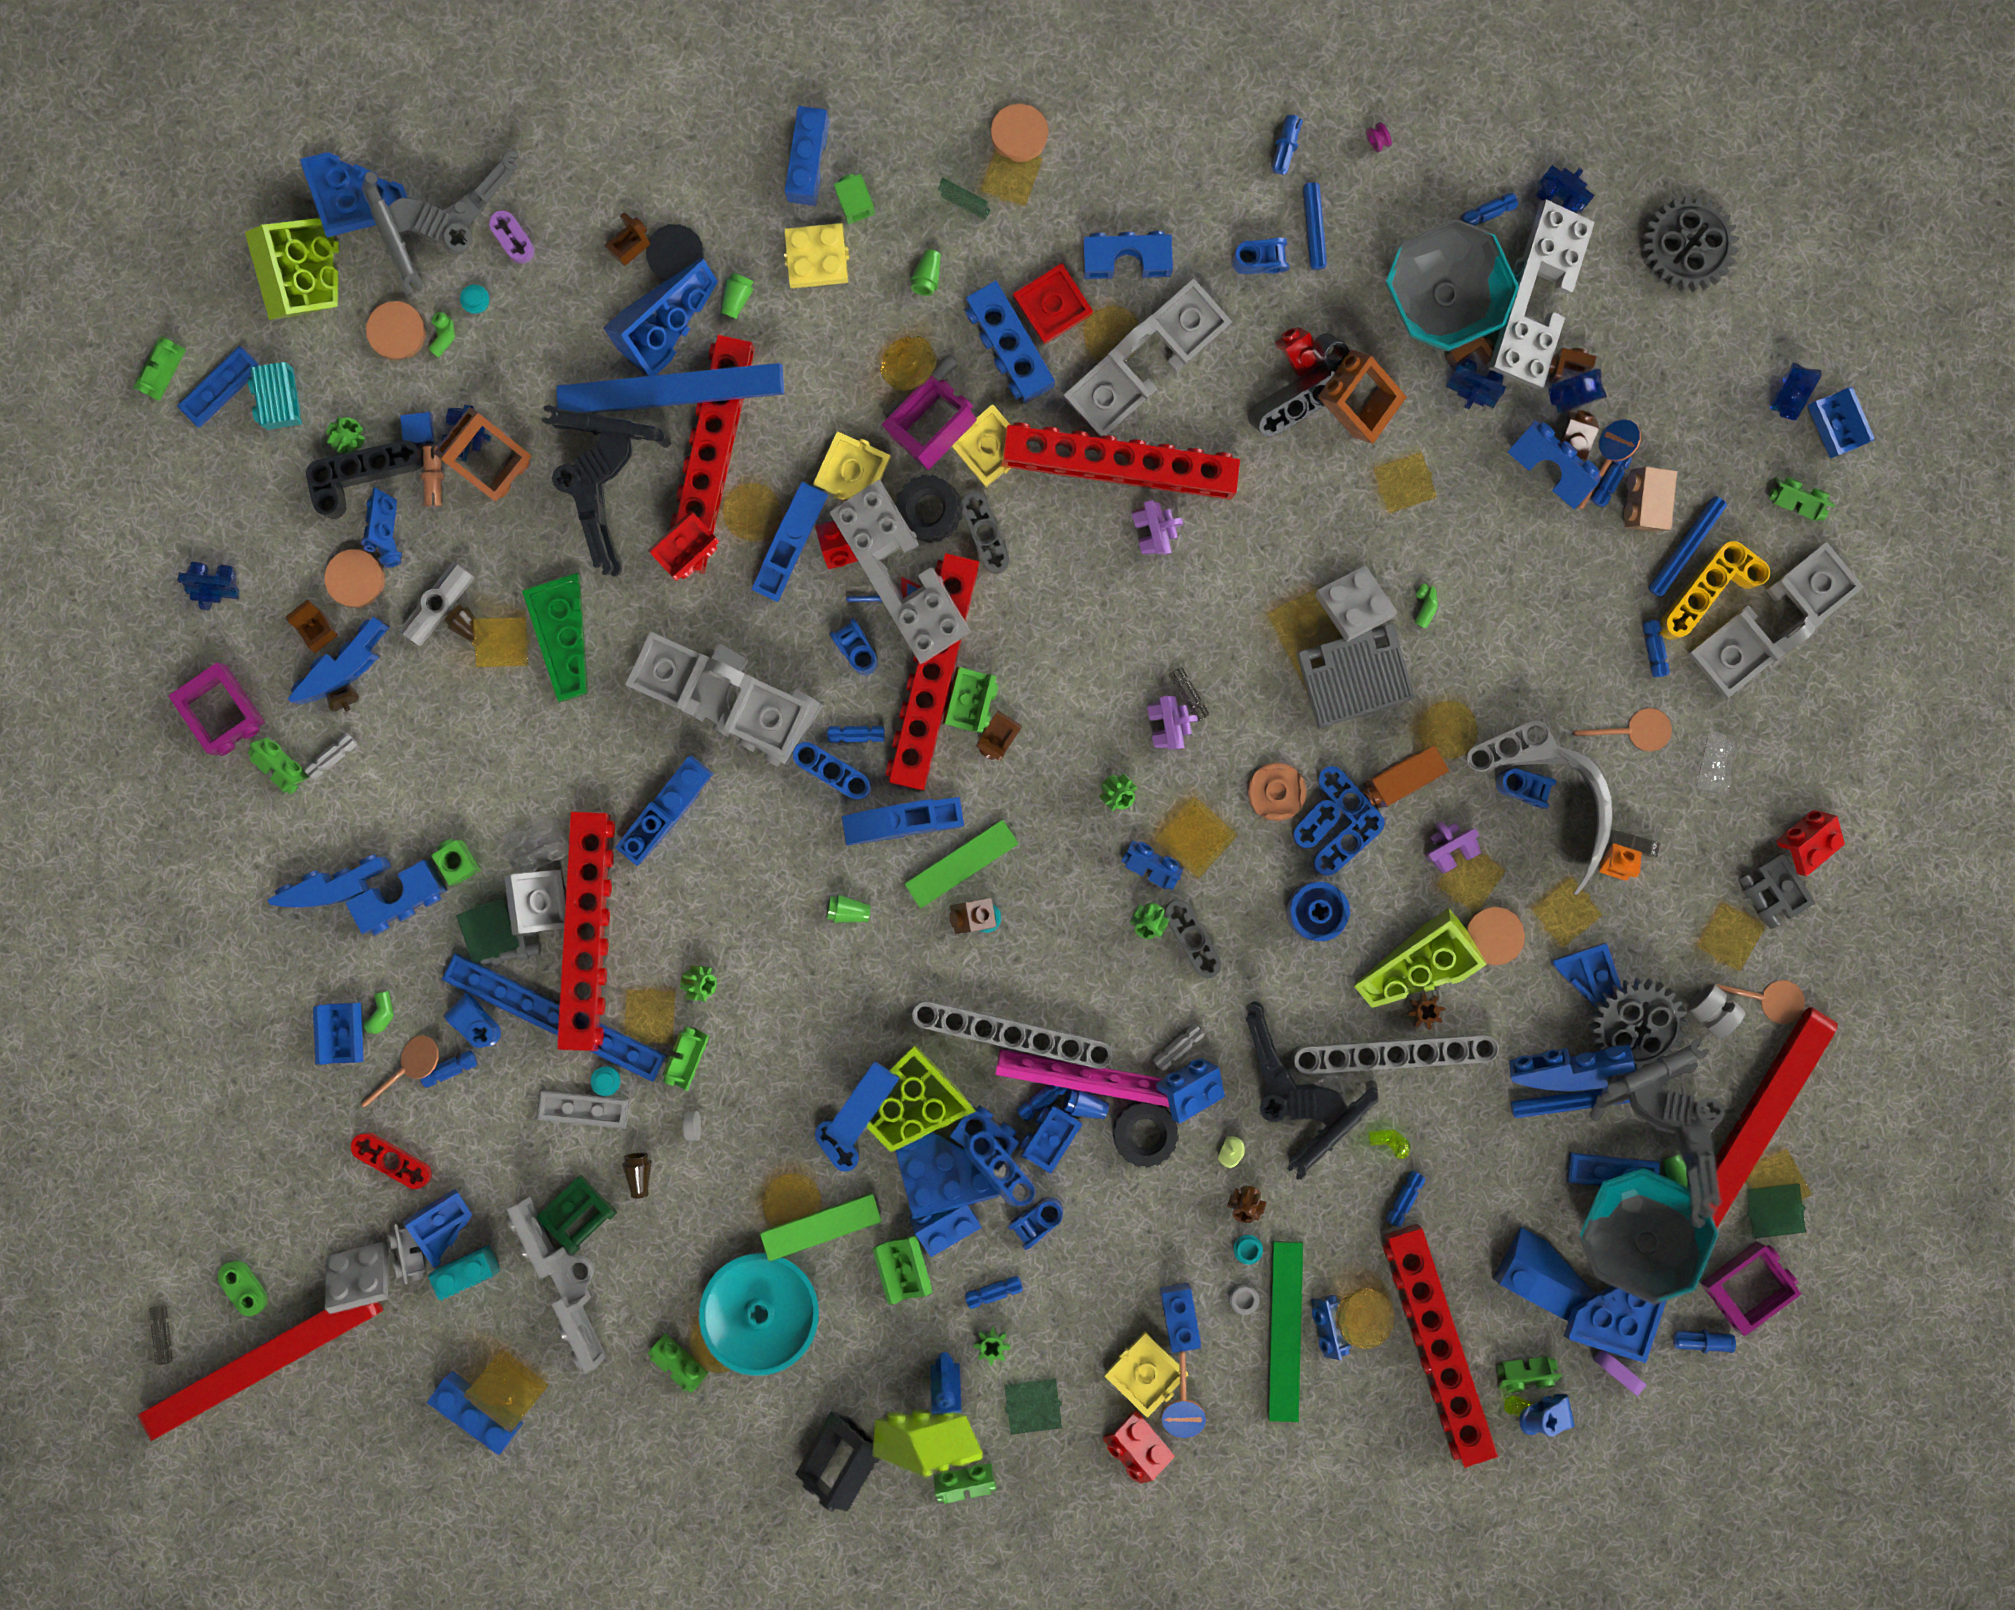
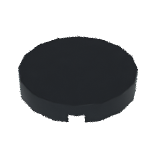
[646,224,704,281]

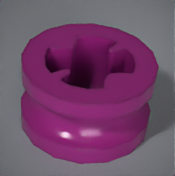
[1366,122,1392,153]

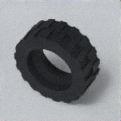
[895,475,963,543]
[1112,1101,1179,1168]

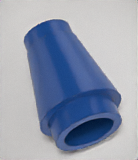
[1063,1089,1109,1120]

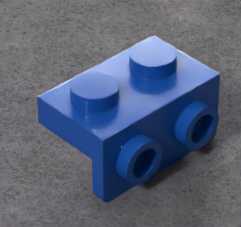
[1807,387,1874,459]
[313,1002,364,1065]
[1156,1058,1225,1124]
[1019,1104,1083,1174]
[909,1205,982,1257]

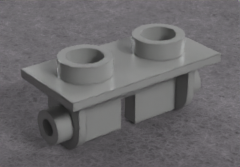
[387,1222,426,1284]

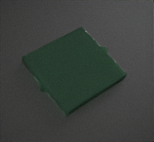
[938,177,991,221]
[456,898,520,964]
[1746,1183,1806,1239]
[1005,1378,1062,1435]

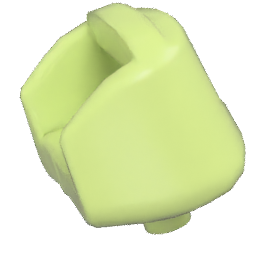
[1218,1136,1245,1168]

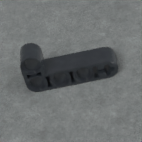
[1248,333,1350,437]
[306,440,423,519]

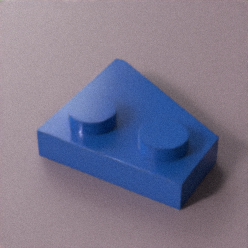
[1550,943,1622,1009]
[403,1188,472,1268]

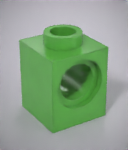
[834,174,875,225]
[431,838,481,886]

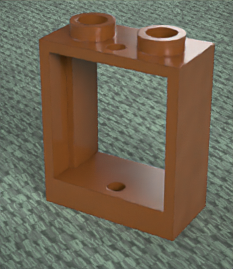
[1318,350,1407,444]
[433,407,532,502]
[1363,745,1449,809]

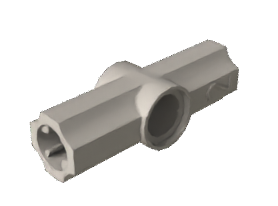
[399,561,475,646]

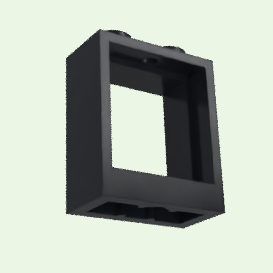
[795,1411,878,1512]

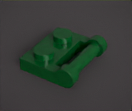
[536,1175,617,1255]

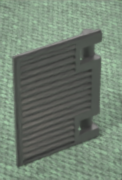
[1296,623,1415,729]

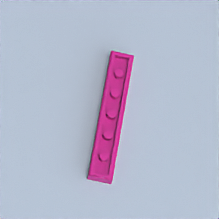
[995,1049,1169,1107]

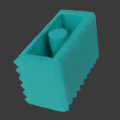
[248,362,302,430]
[428,1245,500,1301]

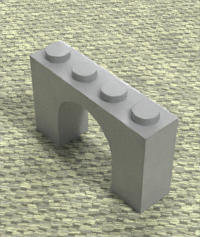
[690,644,823,767]

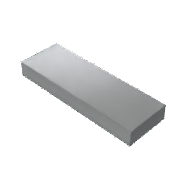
[537,1090,630,1129]

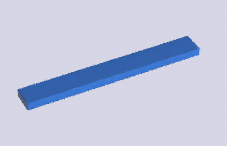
[556,363,784,413]
[442,953,667,1082]

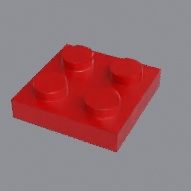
[1013,263,1093,345]

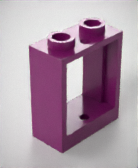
[881,375,977,470]
[168,662,266,756]
[1700,1241,1802,1337]

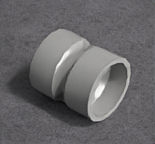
[1687,983,1746,1039]

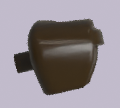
[326,684,359,712]

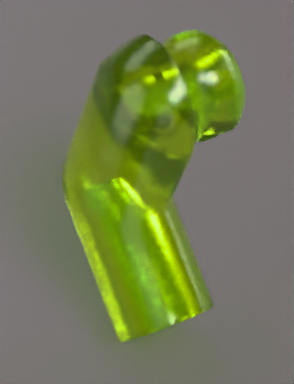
[1368,1129,1411,1159]
[1504,1395,1533,1417]

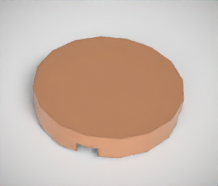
[990,104,1049,162]
[366,301,426,360]
[325,549,385,608]
[1247,762,1307,821]
[1466,907,1525,966]

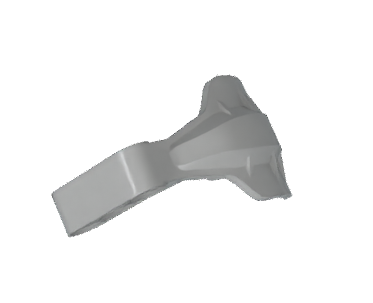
[1467,720,1612,895]

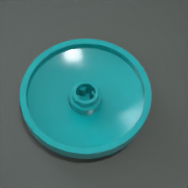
[699,1253,819,1376]

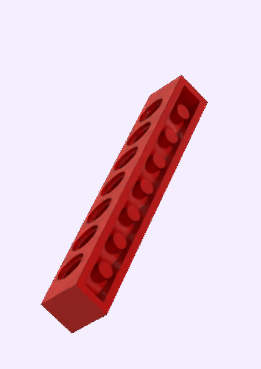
[670,335,755,574]
[1001,422,1240,500]
[885,553,980,792]
[557,812,615,1051]
[1382,1224,1498,1468]

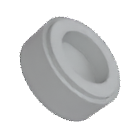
[683,1111,701,1141]
[1229,1284,1260,1315]

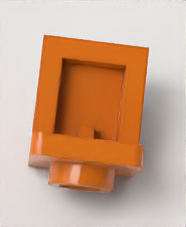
[1599,843,1642,881]

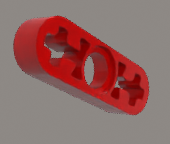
[351,1132,432,1189]

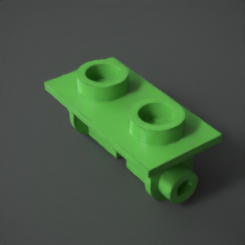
[133,336,186,401]
[1768,476,1835,521]
[248,737,309,795]
[662,1026,709,1091]
[647,1333,709,1393]
[1496,1356,1562,1392]
[934,1463,997,1504]

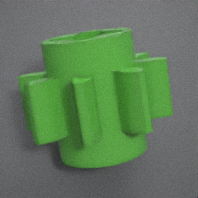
[326,417,365,453]
[1099,773,1138,811]
[1130,903,1169,939]
[680,965,717,1002]
[973,1326,1010,1366]

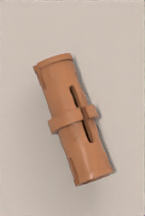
[421,446,444,507]

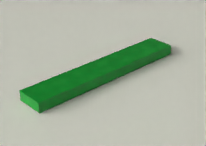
[1268,1241,1303,1422]

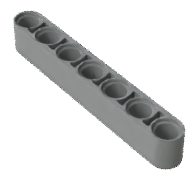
[912,1001,1113,1069]
[1291,1034,1499,1074]

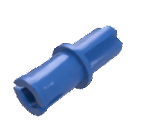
[1272,115,1303,175]
[1673,1329,1736,1354]

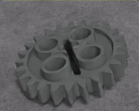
[1641,195,1739,293]
[1589,977,1688,1070]

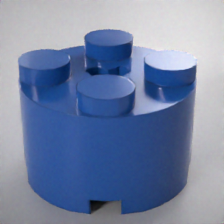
[1286,882,1350,941]

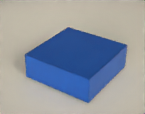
[400,412,435,445]

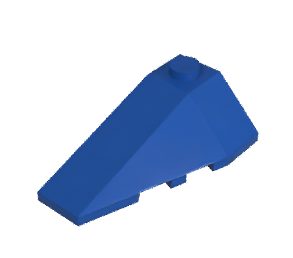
[603,258,718,376]
[1492,1227,1596,1321]

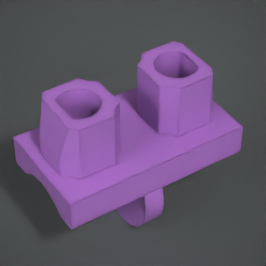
[1132,500,1183,556]
[1147,696,1198,750]
[1424,821,1481,874]

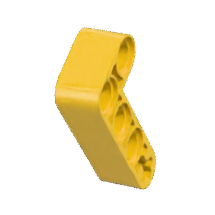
[1660,541,1770,640]

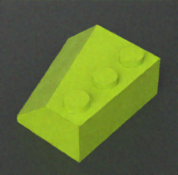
[245,218,339,320]
[866,1044,976,1152]
[873,1409,982,1477]

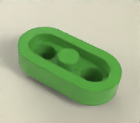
[218,1260,268,1316]

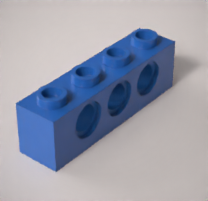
[964,280,1055,404]

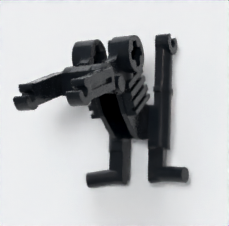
[542,405,671,577]
[1246,1001,1378,1180]

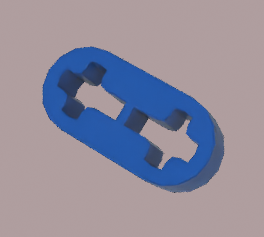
[1292,800,1340,848]
[815,1120,859,1172]

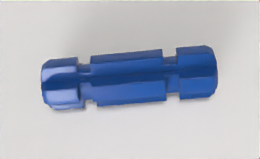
[1461,192,1518,226]
[1591,457,1632,507]
[1642,620,1670,678]
[827,726,885,743]
[420,1051,477,1088]
[1017,1085,1070,1121]
[1386,1171,1425,1227]
[965,1276,1023,1309]

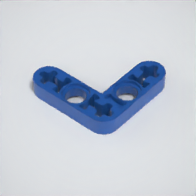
[1313,766,1385,876]

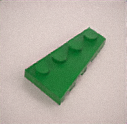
[522,573,588,703]

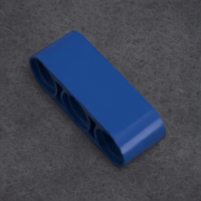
[793,742,871,800]
[825,1061,899,1150]
[964,1132,1035,1207]

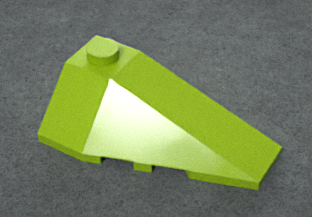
[1354,908,1487,1008]

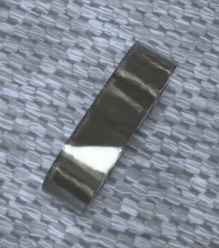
[1606,829,1661,858]

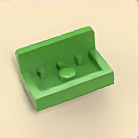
[942,667,998,733]
[873,1235,933,1305]

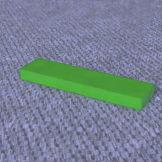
[905,820,1018,909]
[759,1192,882,1262]

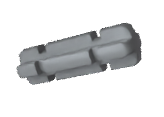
[304,733,357,779]
[1153,1024,1204,1071]

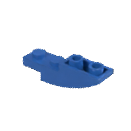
[751,482,829,602]
[287,616,390,705]
[615,755,714,866]
[841,797,964,846]
[267,854,392,907]
[1509,1045,1636,1091]

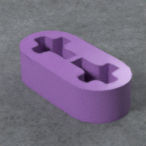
[489,211,534,263]
[1593,1350,1647,1396]

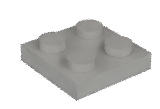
[1315,565,1397,642]
[504,870,566,935]
[325,1242,388,1314]

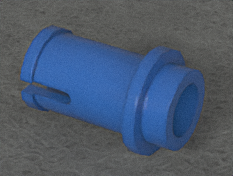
[378,538,403,568]

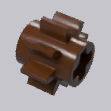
[1406,992,1445,1030]
[1227,1186,1267,1223]

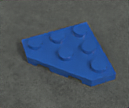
[300,152,407,237]
[895,1132,999,1219]
[1563,1285,1667,1363]

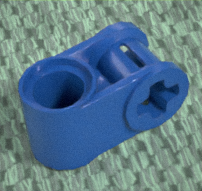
[1231,237,1289,274]
[829,618,878,675]
[1495,769,1557,809]
[444,993,501,1048]
[1007,1197,1063,1250]
[1519,1394,1575,1437]

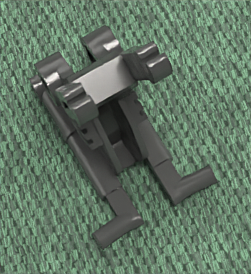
[362,151,518,294]
[1590,1038,1725,1228]

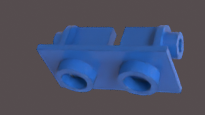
[361,487,397,552]
[1121,840,1184,890]
[1311,1294,1351,1360]
[930,1352,962,1415]

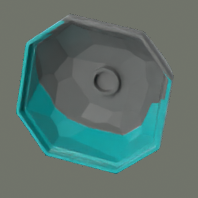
[1385,219,1519,351]
[1579,1168,1719,1305]

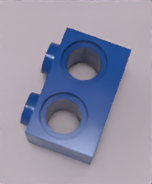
[950,1104,1019,1171]
[1160,1283,1202,1353]

